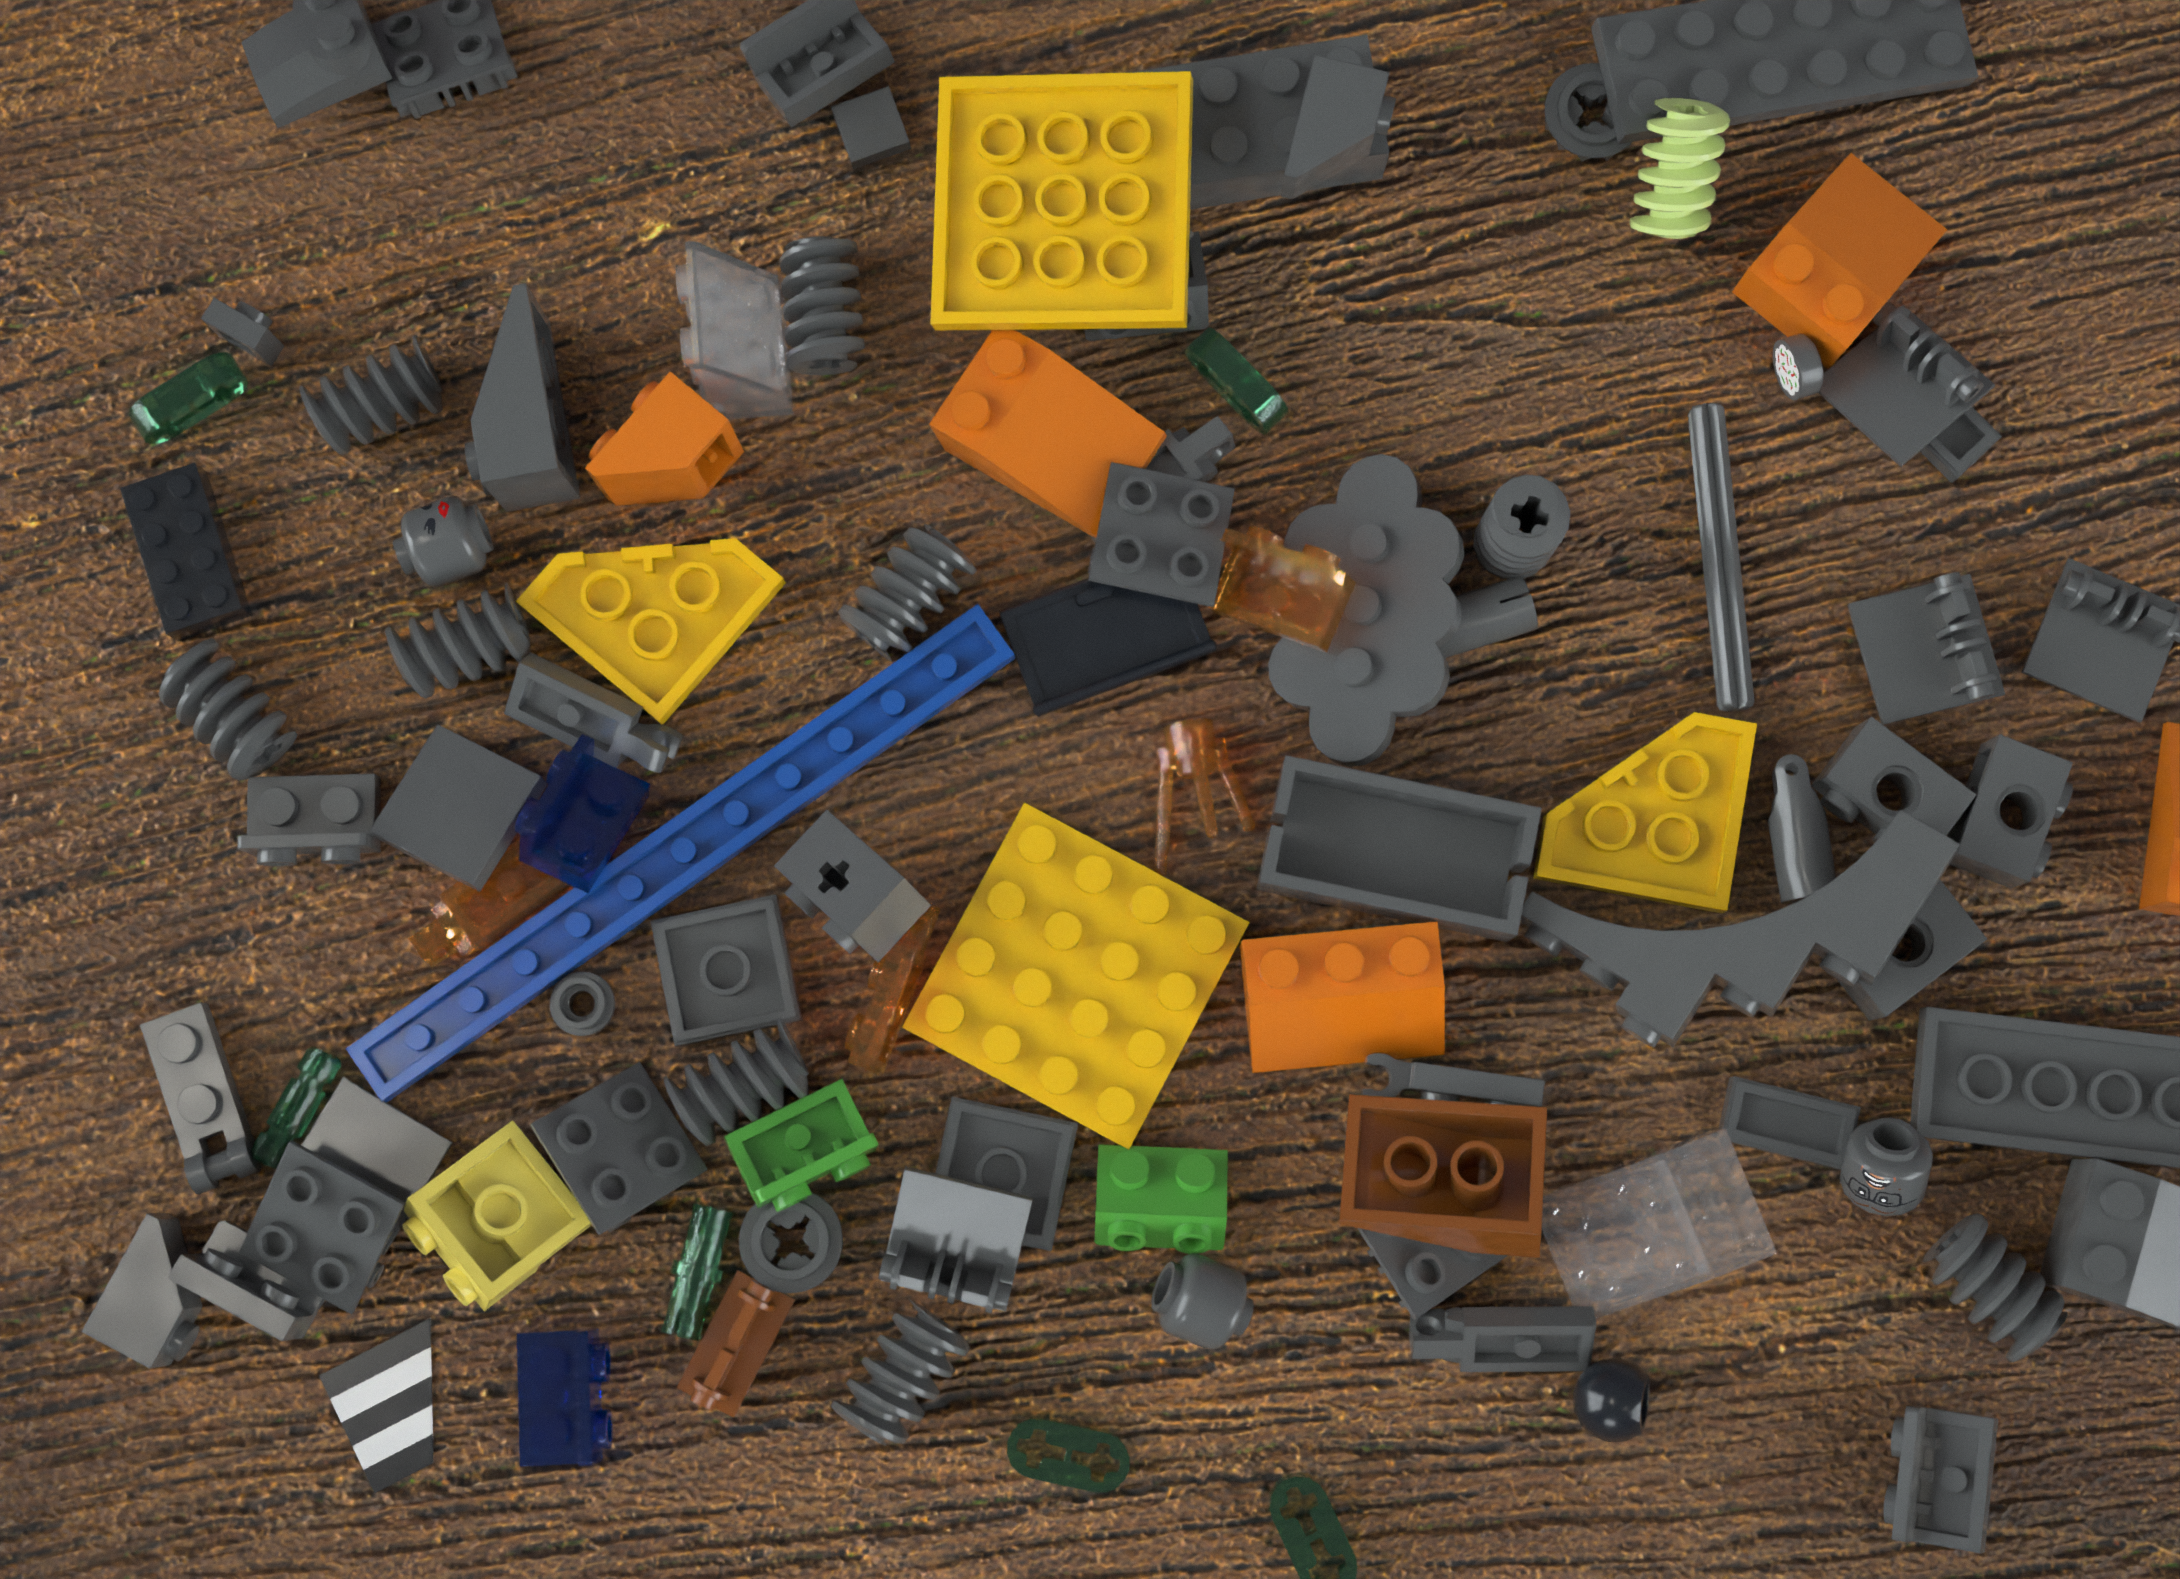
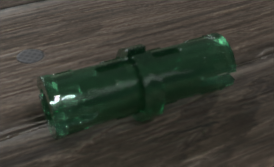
[660,1203,734,1341]

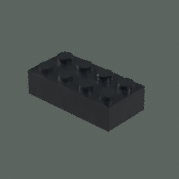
[120,462,253,641]

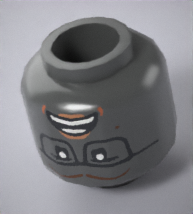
[1840,1118,1933,1216]

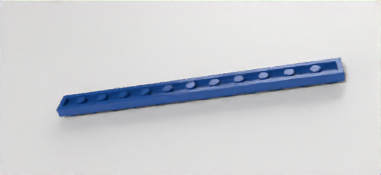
[346,604,1015,1102]

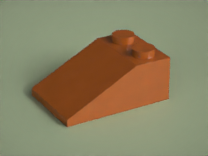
[1339,1094,1547,1258]

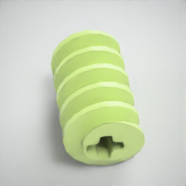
[1629,98,1730,239]

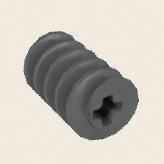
[779,236,865,375]
[299,335,443,456]
[1473,474,1570,579]
[838,524,977,662]
[384,583,530,699]
[159,638,298,781]
[664,1018,809,1146]
[1923,1213,2068,1363]
[830,1298,971,1446]

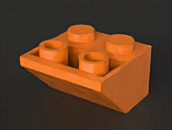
[585,372,744,506]

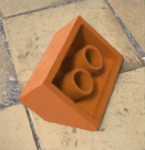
[1239,921,1445,1073]

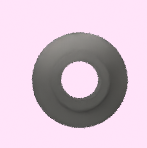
[550,972,615,1036]

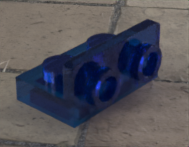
[515,734,650,893]
[517,1328,613,1467]

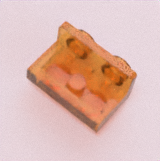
[1208,526,1356,653]

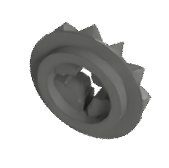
[1544,63,1632,162]
[739,1193,844,1293]

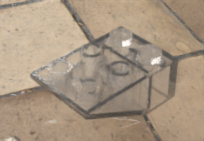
[676,241,794,420]
[1542,1128,1777,1319]

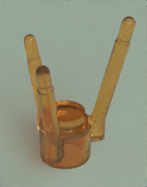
[1154,718,1255,877]

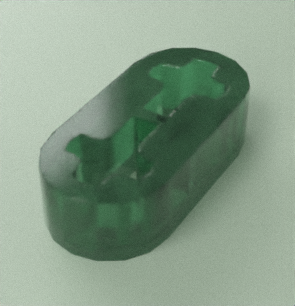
[1184,327,1289,435]
[128,352,248,444]
[1007,1417,1130,1492]
[1268,1473,1358,1579]

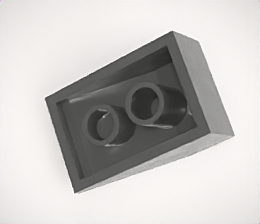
[465,283,580,512]
[2040,1158,2180,1330]

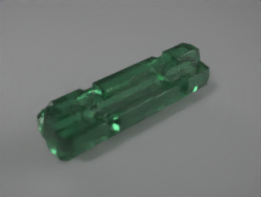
[251,1046,341,1169]

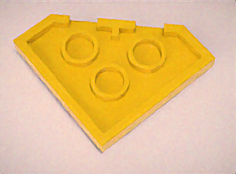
[516,538,786,725]
[1533,712,1757,913]

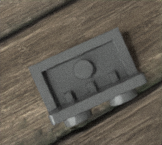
[740,0,895,128]
[1884,1405,1998,1553]

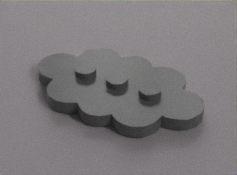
[1268,454,1464,767]

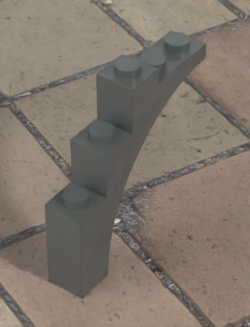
[1521,810,1960,1048]

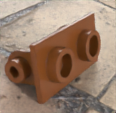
[676,1270,795,1418]

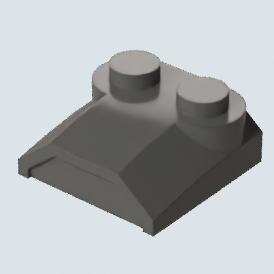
[241,0,393,128]

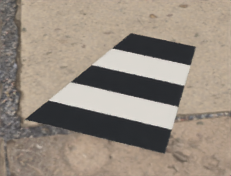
[319,1318,433,1493]

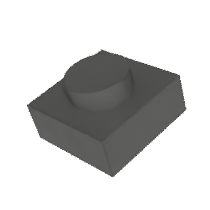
[201,298,284,367]

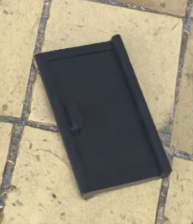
[999,578,1217,717]

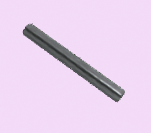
[1688,403,1754,712]

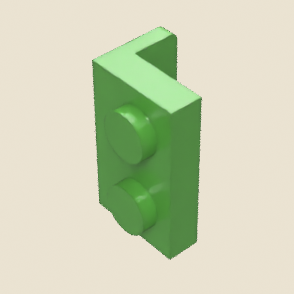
[724,1079,879,1212]
[1094,1144,1228,1254]

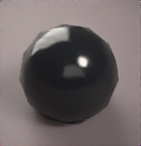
[1573,1358,1650,1442]

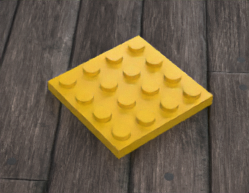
[930,71,1193,331]
[902,802,1250,1150]

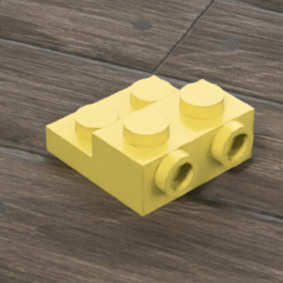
[402,1120,591,1311]

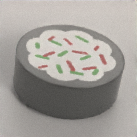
[1773,334,1823,400]

